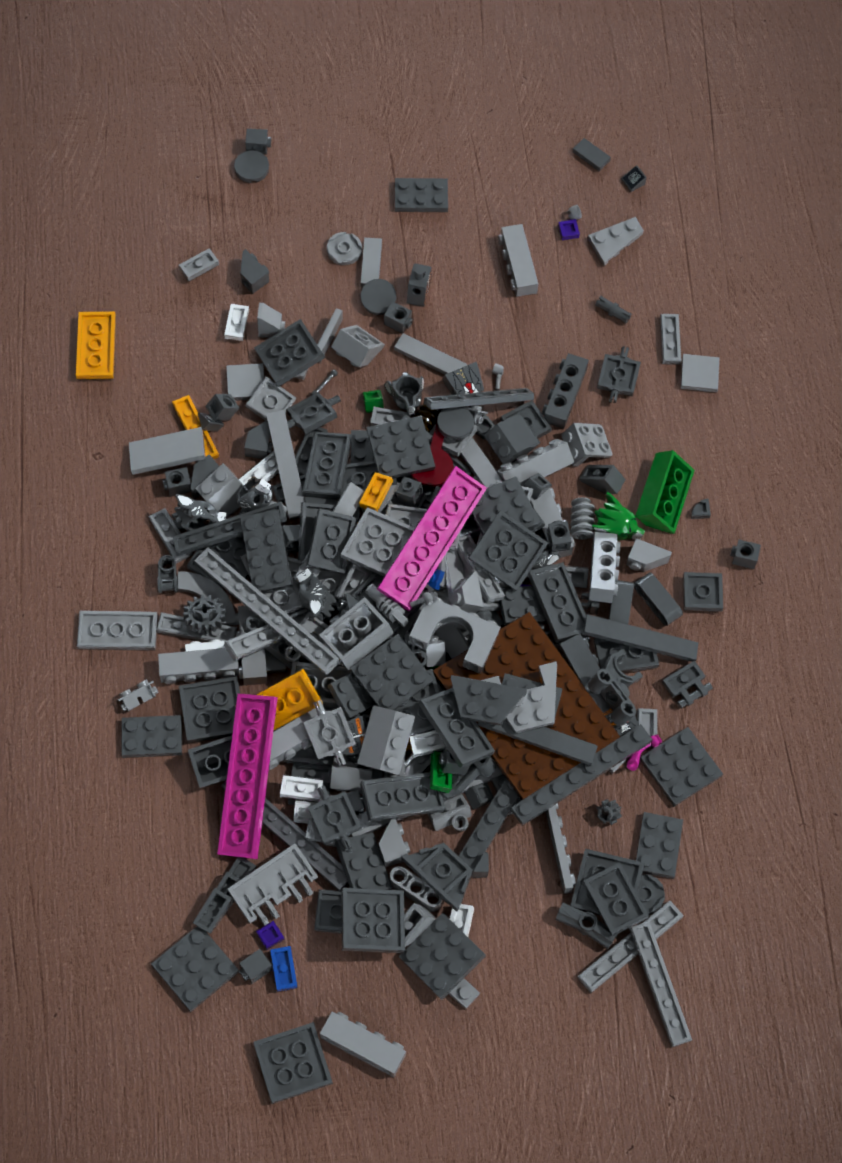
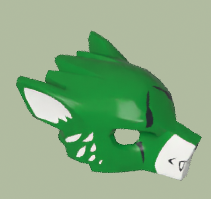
[592,492,645,541]

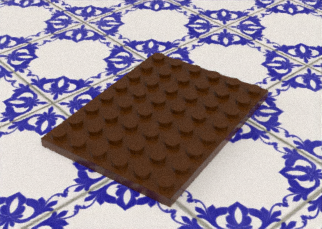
[433,612,620,800]

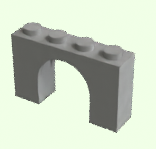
[408,597,501,674]

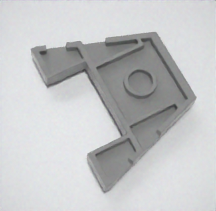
[481,662,557,734]

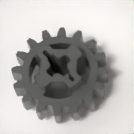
[183,595,226,634]

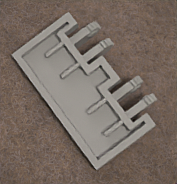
[227,843,318,926]

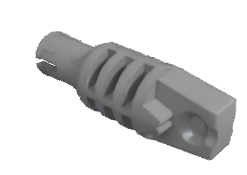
[365,584,409,628]

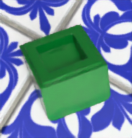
[362,390,384,413]

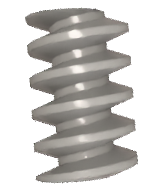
[570,497,595,540]

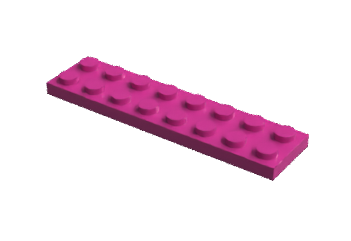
[377,466,487,611]
[217,694,278,859]

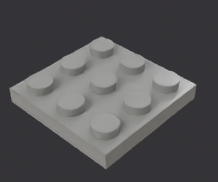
[341,507,415,576]

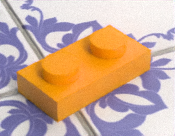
[359,472,393,512]

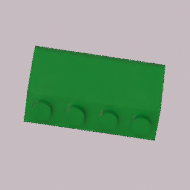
[635,450,695,534]

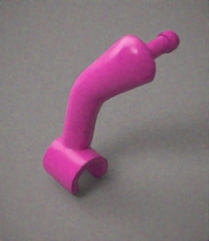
[627,735,662,771]

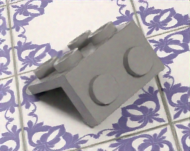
[561,423,613,467]

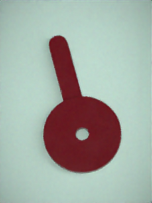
[411,419,454,487]

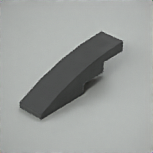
[193,857,257,934]

